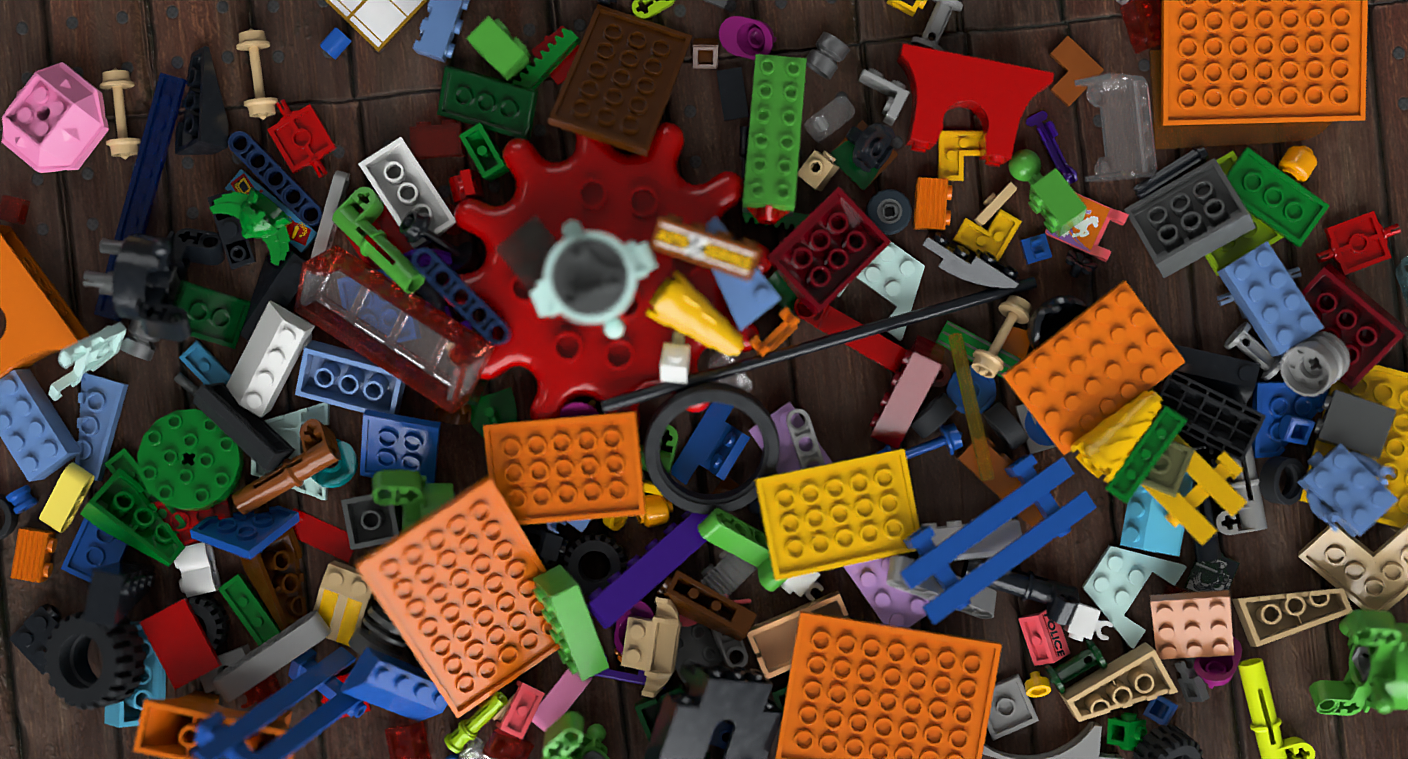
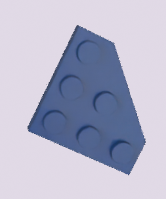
[1252,381,1328,458]
[190,506,300,559]

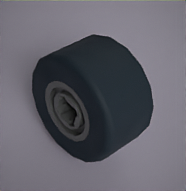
[865,189,912,235]

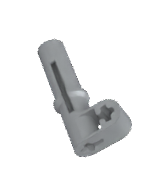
[1214,445,1268,535]

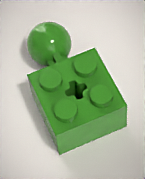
[1008,149,1087,237]

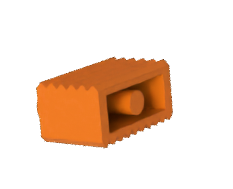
[913,177,952,231]
[10,527,57,583]

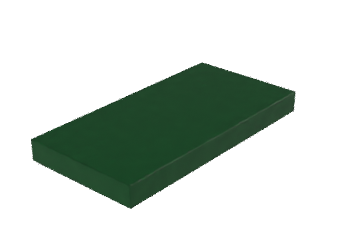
[437,65,539,140]

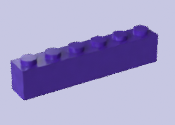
[586,510,709,629]

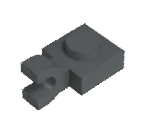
[1174,658,1210,702]

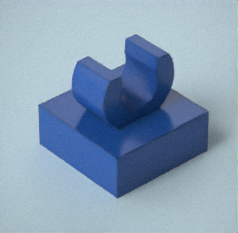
[1020,233,1052,265]

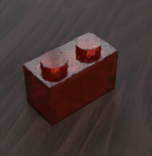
[409,120,465,160]

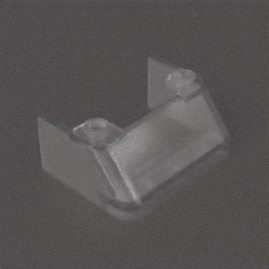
[1075,73,1157,182]

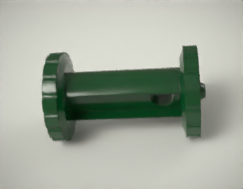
[1044,639,1108,695]

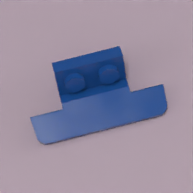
[671,402,750,485]

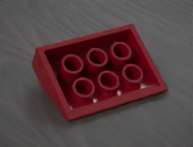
[766,187,891,315]
[1301,263,1408,390]

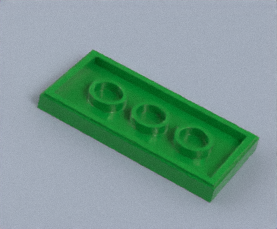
[1226,147,1330,247]

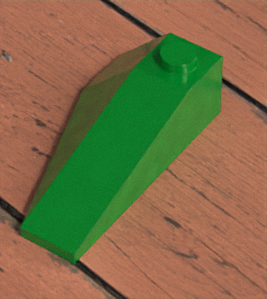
[80,468,185,567]

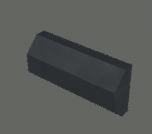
[1157,371,1266,462]
[193,382,295,471]

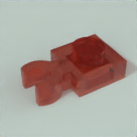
[241,673,281,709]

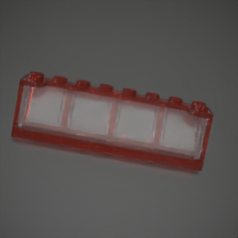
[294,245,495,414]

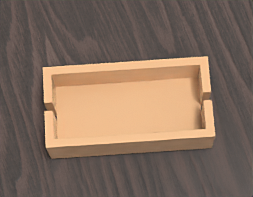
[747,591,850,679]

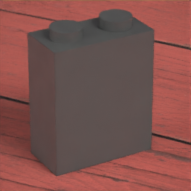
[1313,390,1396,460]

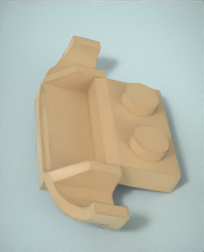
[621,597,682,698]

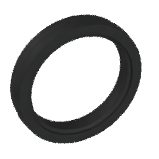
[644,382,779,514]

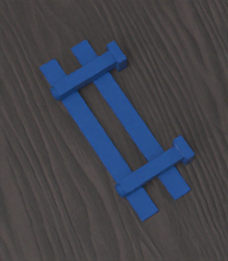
[899,454,1097,624]
[193,646,367,759]

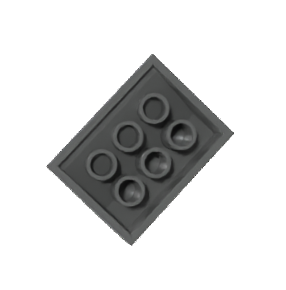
[1124,158,1256,278]

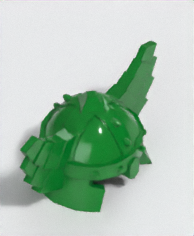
[209,187,293,266]

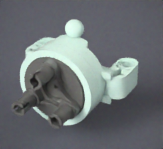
[529,220,659,338]

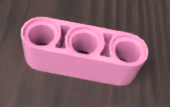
[531,669,592,732]

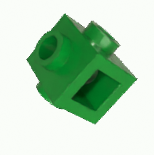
[1107,712,1147,751]

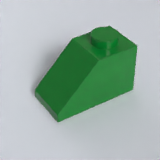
[459,123,510,183]

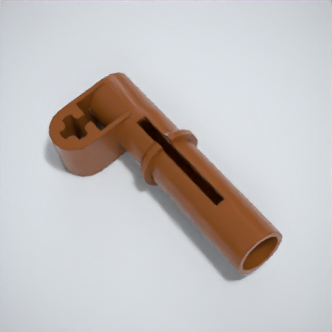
[232,419,341,515]

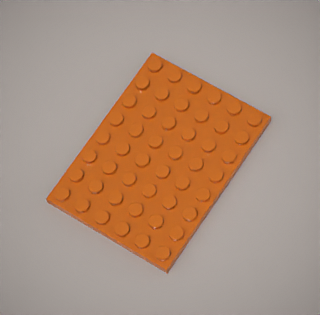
[1161,0,1368,126]
[354,476,560,719]
[775,611,1002,759]

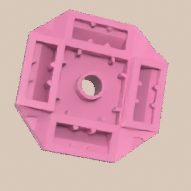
[1,62,109,173]

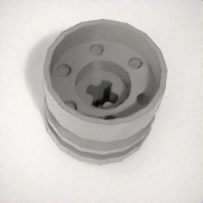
[1280,332,1350,396]

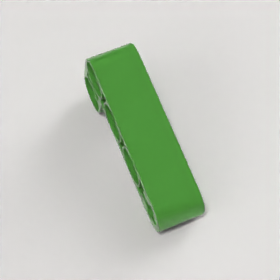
[698,508,788,592]

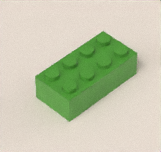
[533,565,609,681]

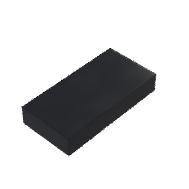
[716,67,749,121]

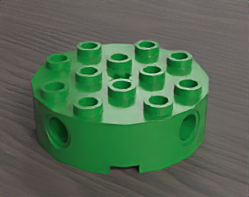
[137,409,244,511]

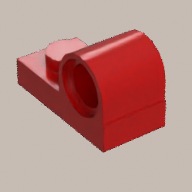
[448,169,485,203]

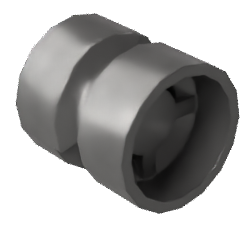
[806,32,850,80]
[120,320,160,361]

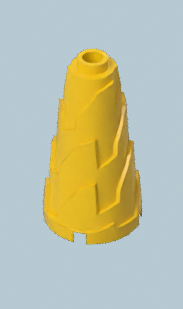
[645,271,745,356]
[1071,390,1162,482]

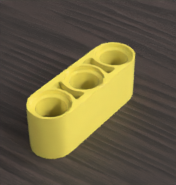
[39,462,95,533]

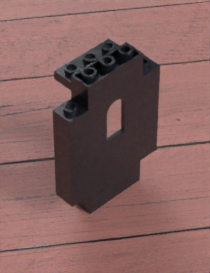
[643,663,783,759]

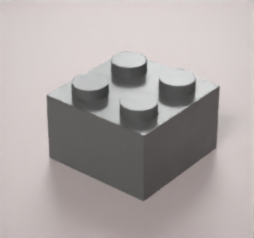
[341,493,402,550]

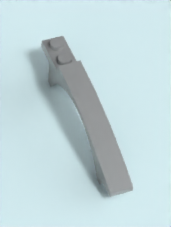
[983,721,1124,759]

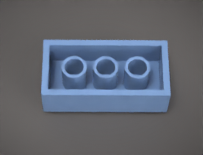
[1217,241,1324,357]
[295,340,410,415]
[0,369,82,482]

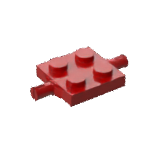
[267,99,337,178]
[1316,211,1401,276]

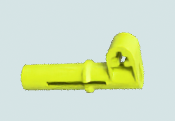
[1238,658,1315,759]

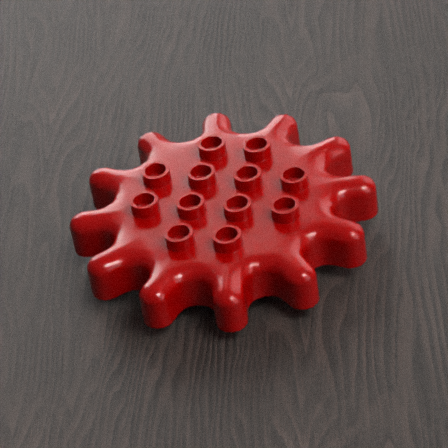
[443,122,772,430]

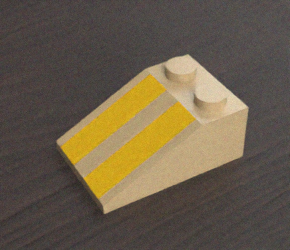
[313,560,375,647]

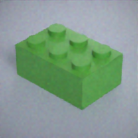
[467,16,532,83]

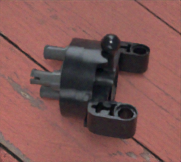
[83,228,226,341]

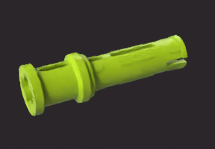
[444,691,508,753]

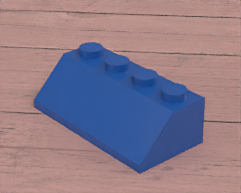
[340,647,448,722]

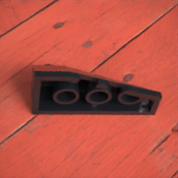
[175,46,230,155]
[240,246,320,341]

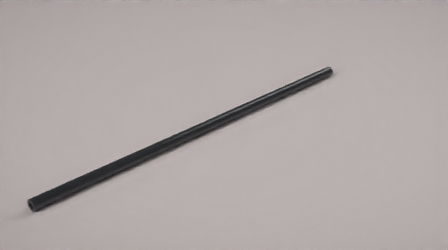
[601,277,1037,412]

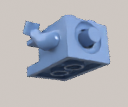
[1297,444,1398,537]

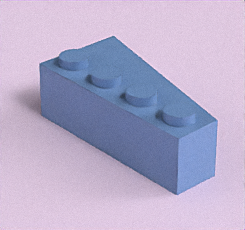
[413,0,471,63]
[706,217,781,331]

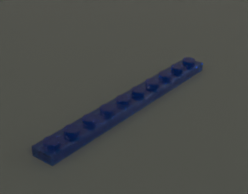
[94,72,187,321]

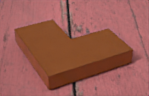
[1049,36,1104,107]

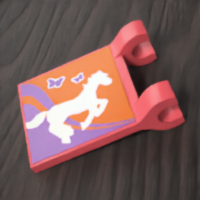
[1045,192,1128,262]

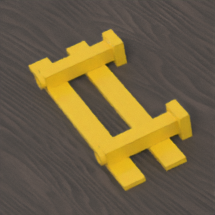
[1124,415,1247,545]

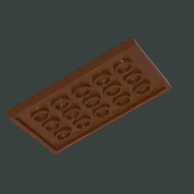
[548,4,692,156]

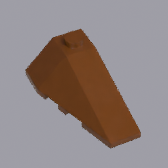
[239,527,307,631]

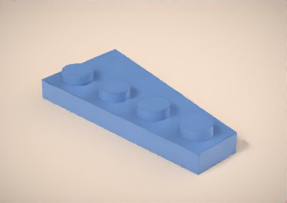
[75,372,128,481]

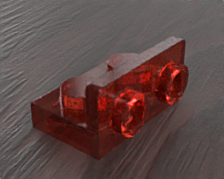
[1120,0,1162,54]
[385,721,432,759]

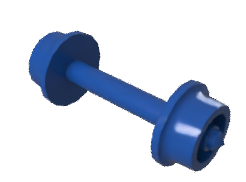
[876,423,963,460]

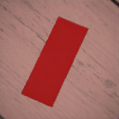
[293,508,354,562]

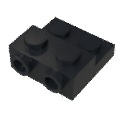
[9,604,62,675]

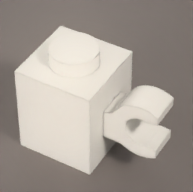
[660,331,690,384]
[780,572,823,601]
[1063,603,1113,642]

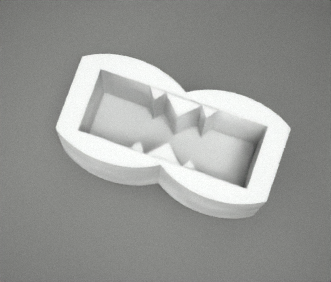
[174,542,221,598]

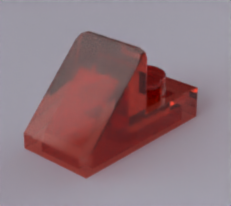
[482,728,535,759]

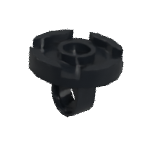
[845,122,895,173]

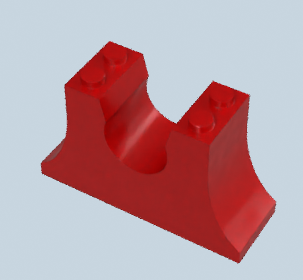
[897,44,1054,167]

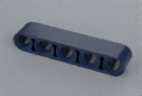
[228,131,324,227]
[412,248,512,345]

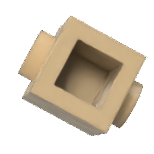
[797,150,840,191]

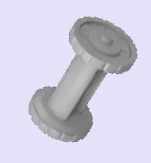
[911,0,963,51]
[1224,321,1284,381]

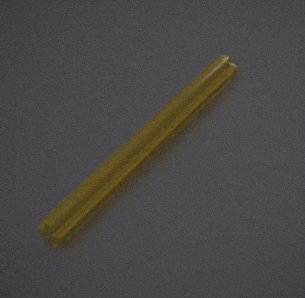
[948,333,995,481]

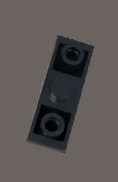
[207,190,256,270]

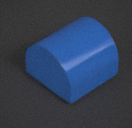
[320,27,352,60]
[1279,415,1315,445]
[1143,695,1179,726]

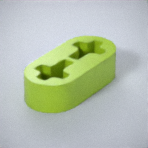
[632,0,676,20]

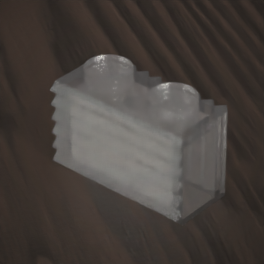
[700,550,757,597]

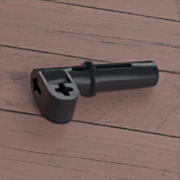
[1191,444,1223,562]
[961,558,1080,625]

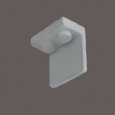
[859,69,909,126]

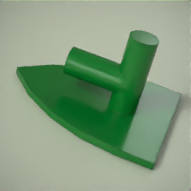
[470,387,517,438]

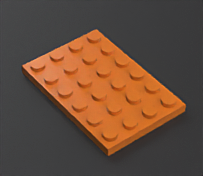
[1002,281,1186,455]
[483,411,647,525]

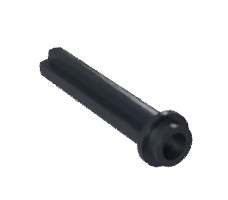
[1133,145,1209,199]

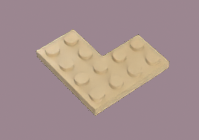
[1298,522,1408,611]

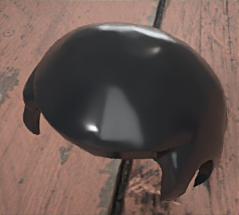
[1027,295,1089,350]

